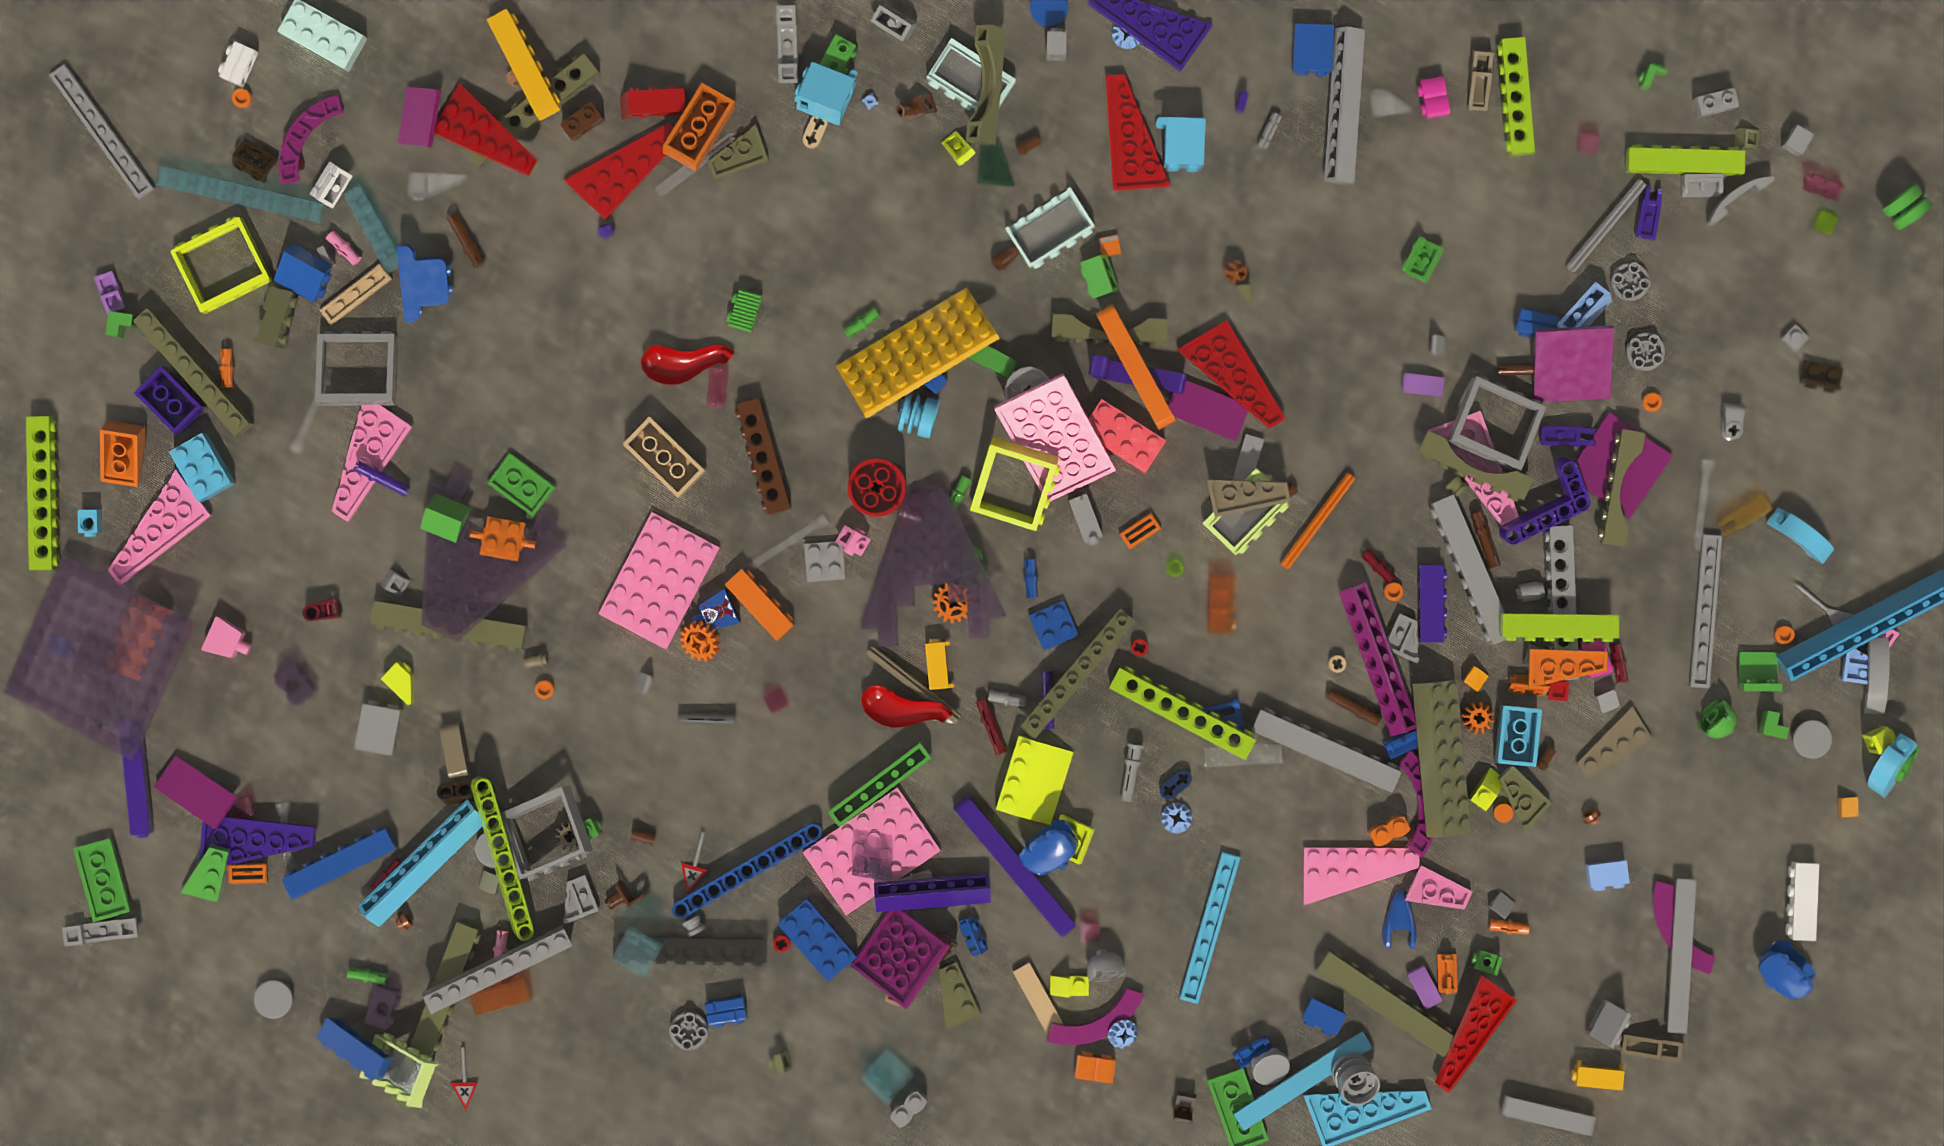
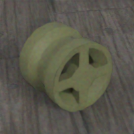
[1445,475,1469,498]

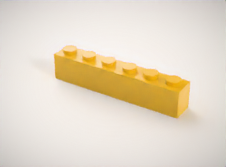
[486,9,560,121]

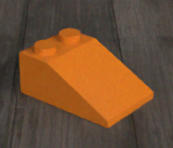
[100,420,145,487]

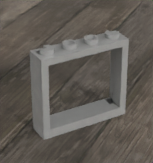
[315,331,398,406]
[1447,376,1546,471]
[500,786,593,881]

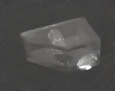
[1368,89,1411,119]

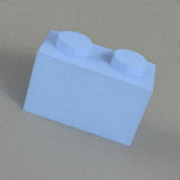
[1585,859,1630,891]

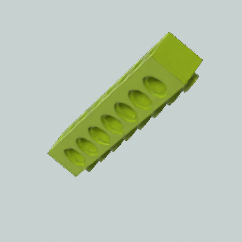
[26,416,60,570]
[1109,665,1257,761]

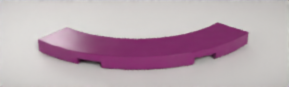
[279,95,343,185]
[1397,750,1433,858]
[1652,880,1715,975]
[1046,987,1145,1045]

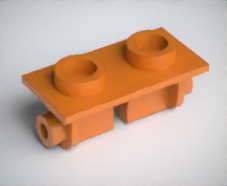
[1508,674,1550,696]
[1437,954,1458,994]

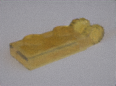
[1717,493,1773,537]

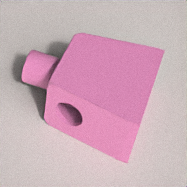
[201,616,252,658]

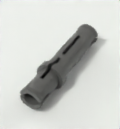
[678,711,736,726]

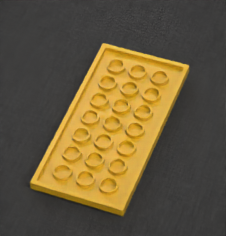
[836,287,999,419]

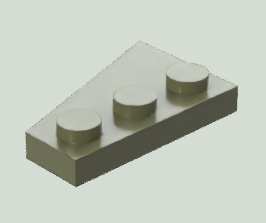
[1498,764,1552,831]

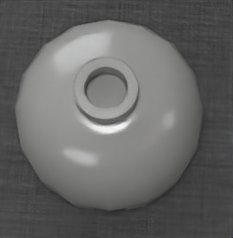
[1087,949,1126,982]

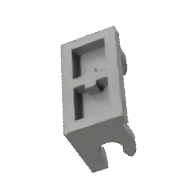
[1681,173,1724,198]

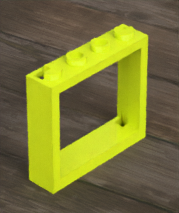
[170,216,273,314]
[970,437,1061,531]

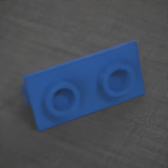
[1383,728,1418,759]
[959,914,988,956]
[1233,1036,1272,1069]

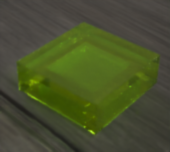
[1812,210,1839,236]

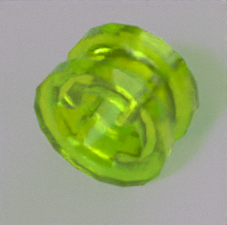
[1166,560,1184,577]

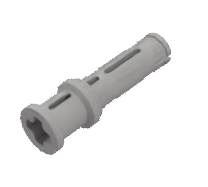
[1120,743,1144,802]

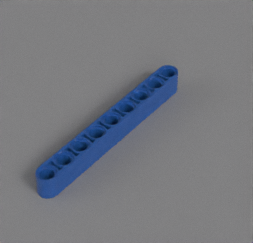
[672,822,823,919]

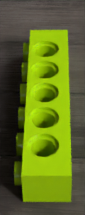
[1497,37,1535,157]

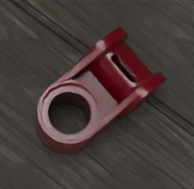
[302,598,342,621]

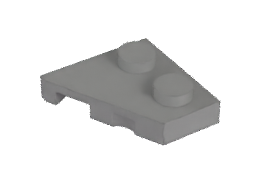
[563,874,600,924]

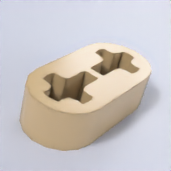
[803,116,828,149]

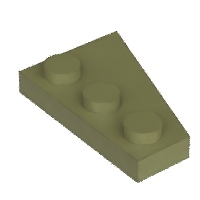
[708,124,769,180]
[939,961,981,1030]

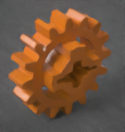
[932,582,974,624]
[680,621,721,662]

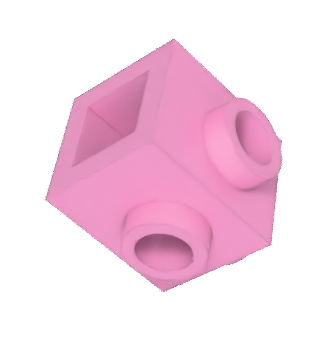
[835,525,870,556]

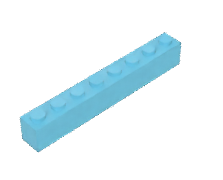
[358,799,482,927]

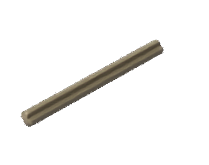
[867,646,961,723]

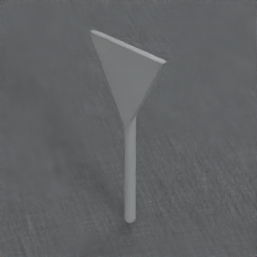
[1796,584,1855,626]

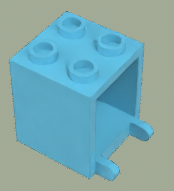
[795,62,857,126]
[1155,117,1206,172]

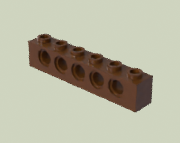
[735,398,791,515]

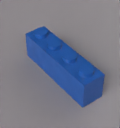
[316,1017,394,1080]

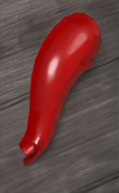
[640,345,735,385]
[861,685,954,728]

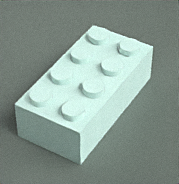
[277,0,367,72]

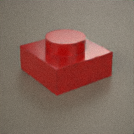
[1547,681,1569,701]

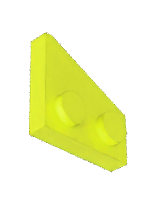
[1059,814,1095,865]

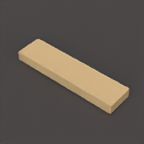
[320,264,392,326]
[1013,962,1063,1035]

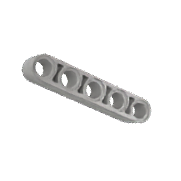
[1500,1095,1596,1136]

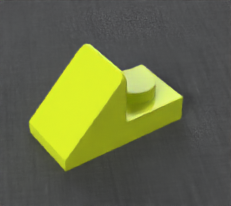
[941,131,976,165]
[1050,975,1089,997]

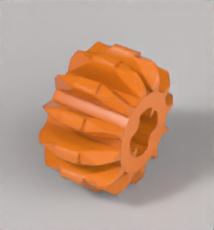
[1461,702,1495,734]

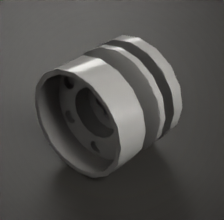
[1331,1053,1380,1105]

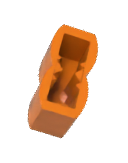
[1368,815,1410,846]
[1074,1051,1116,1083]

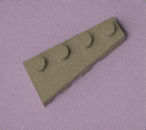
[1207,479,1291,517]
[1576,706,1652,779]

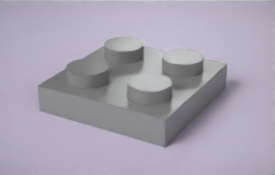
[804,542,846,582]

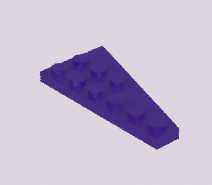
[1087,0,1213,72]
[199,816,317,865]

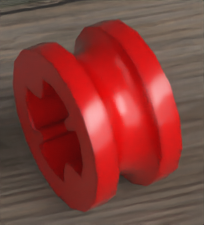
[1131,639,1148,656]
[773,935,790,953]

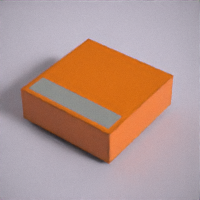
[1099,235,1121,257]

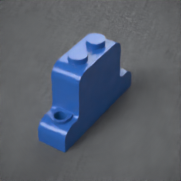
[397,243,453,323]

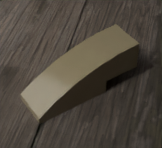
[1468,48,1494,111]
[1622,1034,1685,1062]

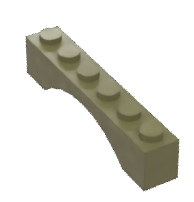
[966,25,1006,145]
[1051,314,1168,347]
[1598,429,1645,547]
[1417,430,1534,502]

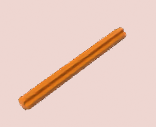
[1280,473,1355,569]

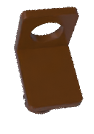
[895,94,937,122]
[605,881,650,910]

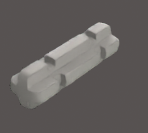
[1257,112,1282,149]

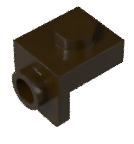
[1173,1091,1197,1124]

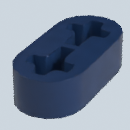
[1159,770,1192,800]

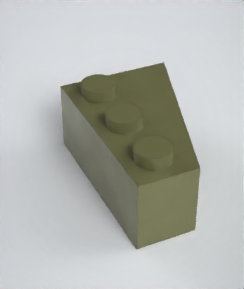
[252,287,298,349]

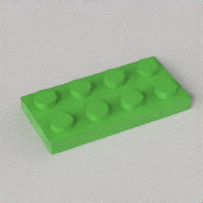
[73,838,132,922]
[1207,1068,1269,1146]

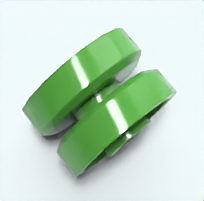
[1881,183,1933,231]

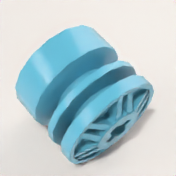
[898,392,940,439]

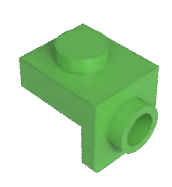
[1638,63,1668,91]
[583,816,602,840]

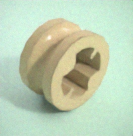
[1328,655,1346,673]

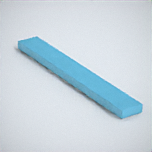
[1179,851,1241,1004]
[1233,1031,1373,1131]

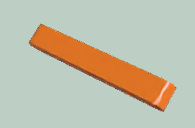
[1096,304,1176,430]

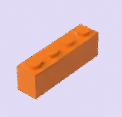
[725,569,794,641]

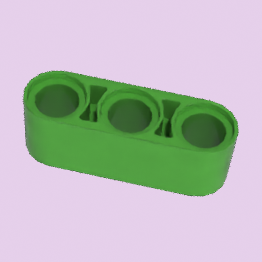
[968,346,1018,379]

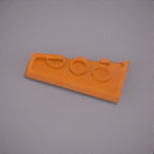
[1528,649,1608,688]

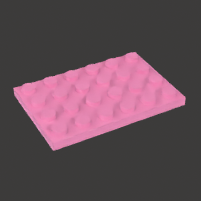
[994,373,1116,501]
[598,512,720,649]
[803,787,941,915]

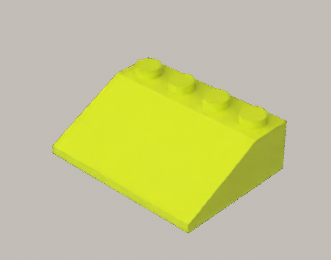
[996,735,1073,825]

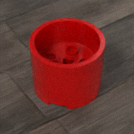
[847,458,907,517]

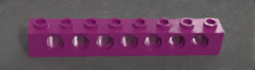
[1338,582,1416,736]

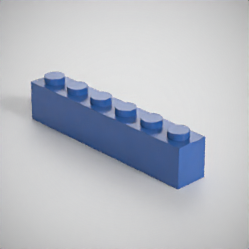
[282,826,398,900]

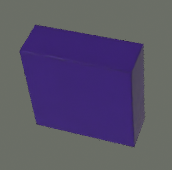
[1235,91,1249,114]

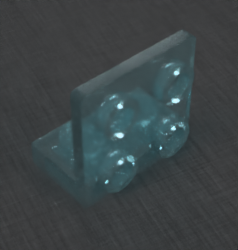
[611,926,663,978]
[860,1049,914,1106]

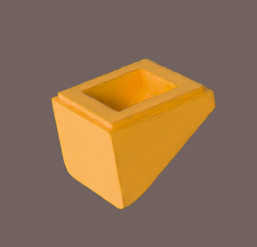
[1462,665,1489,692]
[1838,797,1859,817]

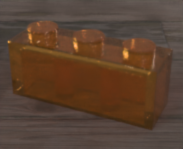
[1208,576,1237,634]
[470,974,533,1016]

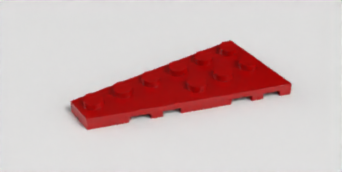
[1105,74,1171,191]
[434,83,538,177]
[564,122,674,220]
[1177,320,1286,429]
[1434,975,1517,1093]

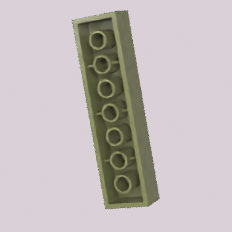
[1412,680,1471,838]

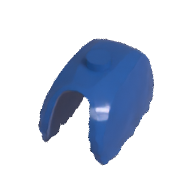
[1019,820,1078,875]
[1758,940,1816,1000]

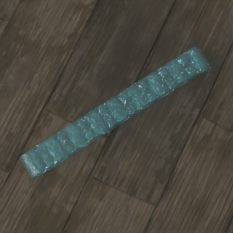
[155,166,325,224]

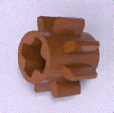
[1223,258,1247,284]

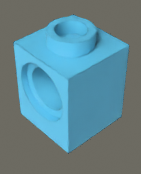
[78,510,102,537]

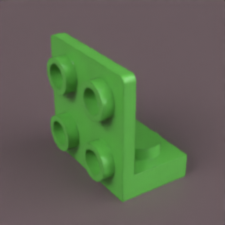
[1739,652,1783,691]

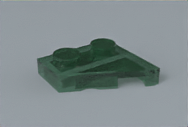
[977,145,1015,188]

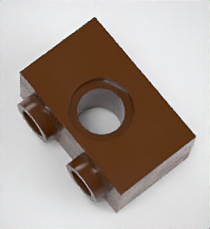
[560,102,605,142]

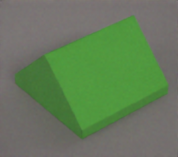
[420,493,471,543]

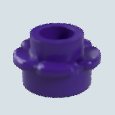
[597,223,615,238]

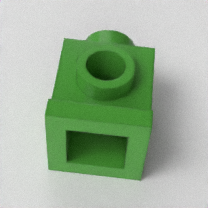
[1471,948,1503,976]

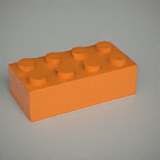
[663,83,735,172]

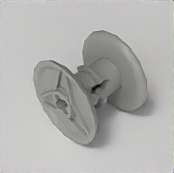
[1004,367,1050,401]

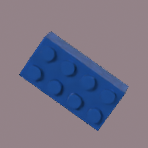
[778,897,858,982]

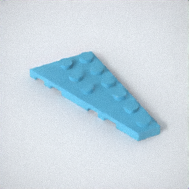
[1303,1090,1432,1146]

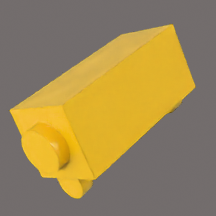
[925,638,954,690]
[1571,1060,1625,1090]

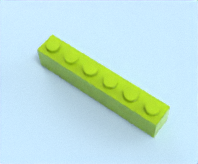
[1625,144,1745,176]
[1500,613,1619,642]

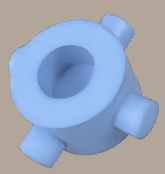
[862,93,878,110]

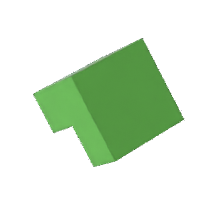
[105,311,137,338]
[1758,710,1789,739]

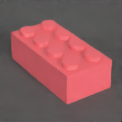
[1089,399,1166,474]

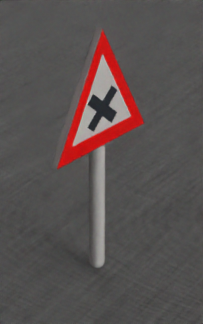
[681,831,708,894]
[451,1046,478,1110]

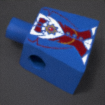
[692,589,740,629]

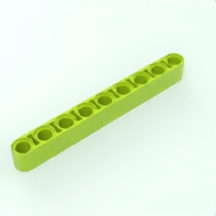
[471,776,534,941]

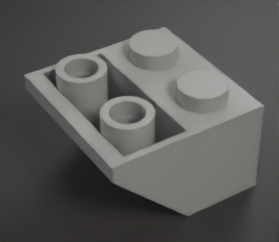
[1586,999,1632,1048]

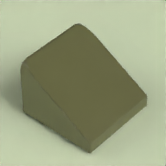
[1734,128,1759,150]
[1235,285,1252,305]
[479,870,500,895]

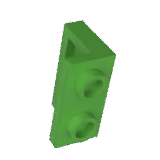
[1402,236,1445,284]

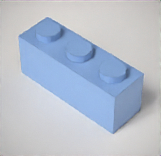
[1557,282,1612,328]

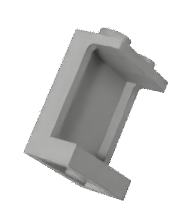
[354,700,403,756]

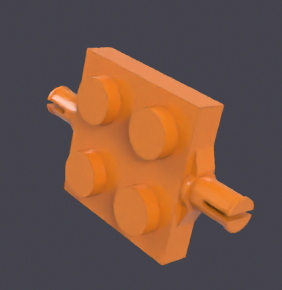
[470,516,536,561]

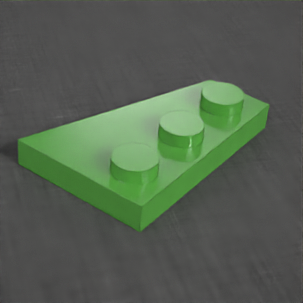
[180,844,230,902]

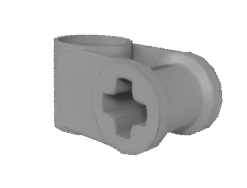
[1721,403,1745,441]

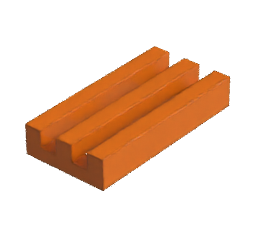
[1119,513,1162,550]
[228,863,268,884]

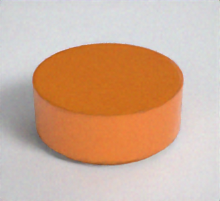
[232,88,252,108]
[1642,392,1662,412]
[1383,582,1403,601]
[1774,625,1795,645]
[535,680,555,699]
[1493,803,1513,823]

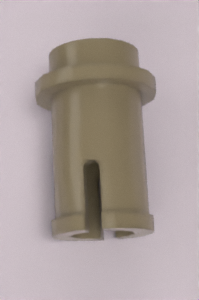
[523,652,548,669]

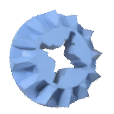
[1112,25,1140,49]
[1161,803,1192,833]
[1108,1020,1138,1049]

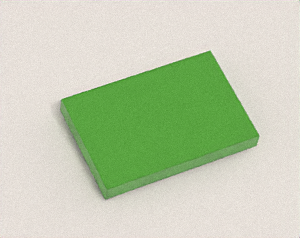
[487,452,556,517]

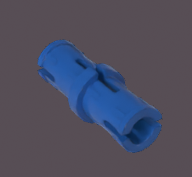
[1023,559,1039,598]

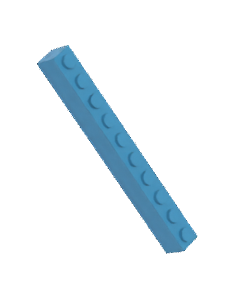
[1776,568,1944,682]

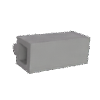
[1069,494,1103,546]

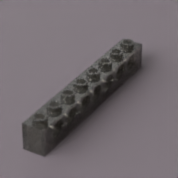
[613,935,768,966]

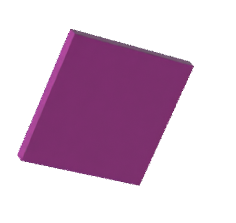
[1533,325,1614,402]
[1573,412,1673,519]
[850,910,950,1009]

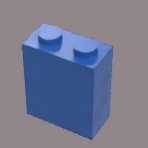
[1292,23,1334,77]
[274,243,333,303]

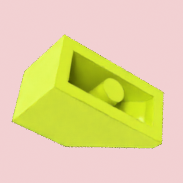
[381,662,414,705]
[1862,726,1896,755]
[1468,768,1502,811]

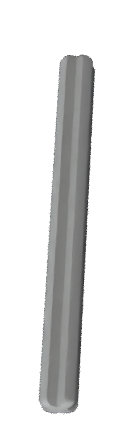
[1566,179,1646,272]

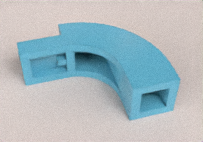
[1766,507,1834,564]
[1868,733,1918,798]

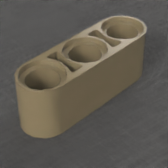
[440,722,470,780]

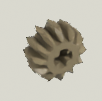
[554,820,580,853]

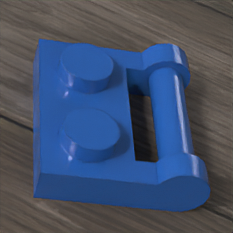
[1202,697,1245,735]

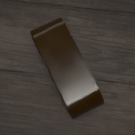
[436,779,495,804]

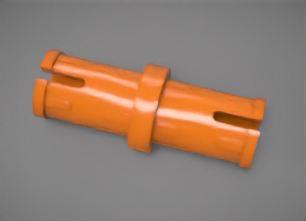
[219,349,234,388]
[1489,918,1530,935]

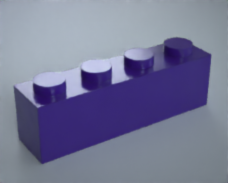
[1418,565,1447,642]

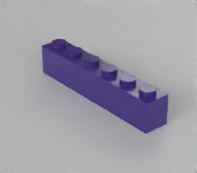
[874,873,991,912]

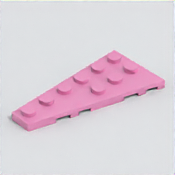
[332,405,413,522]
[1426,411,1519,526]
[108,470,212,585]

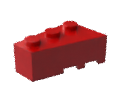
[620,85,686,120]

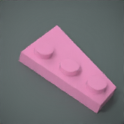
[1404,865,1472,909]

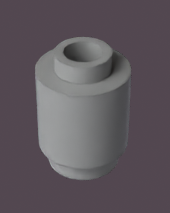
[1515,581,1545,603]

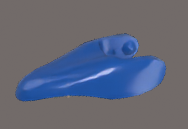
[1382,890,1417,949]

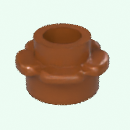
[1583,808,1601,825]
[396,912,413,930]

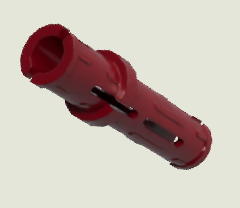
[975,698,1007,756]

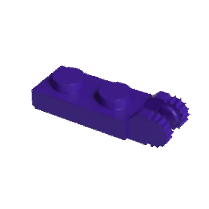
[1635,185,1663,241]
[1541,426,1596,447]

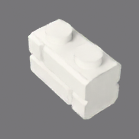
[218,41,258,88]
[310,161,353,208]

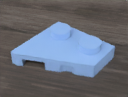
[1841,648,1869,684]

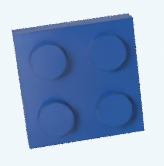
[1029,600,1079,651]

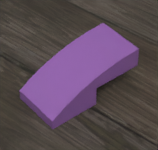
[94,270,126,314]
[1401,373,1445,397]
[1406,965,1442,1010]

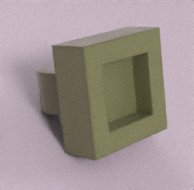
[768,1050,792,1074]

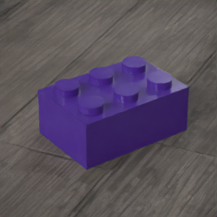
[134,366,207,435]

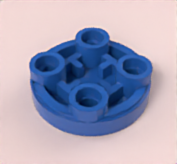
[1030,0,1068,27]

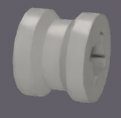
[682,915,706,937]

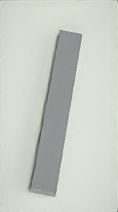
[49,64,155,200]
[1689,534,1722,688]
[1666,878,1696,1033]

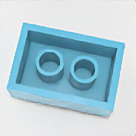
[169,433,236,502]
[1494,705,1542,767]

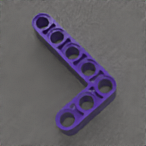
[1088,355,1187,394]
[1499,457,1590,545]

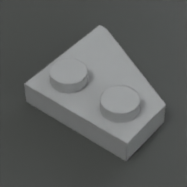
[1387,613,1419,664]

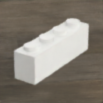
[1786,861,1819,941]

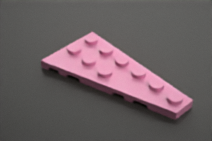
[1303,847,1419,905]

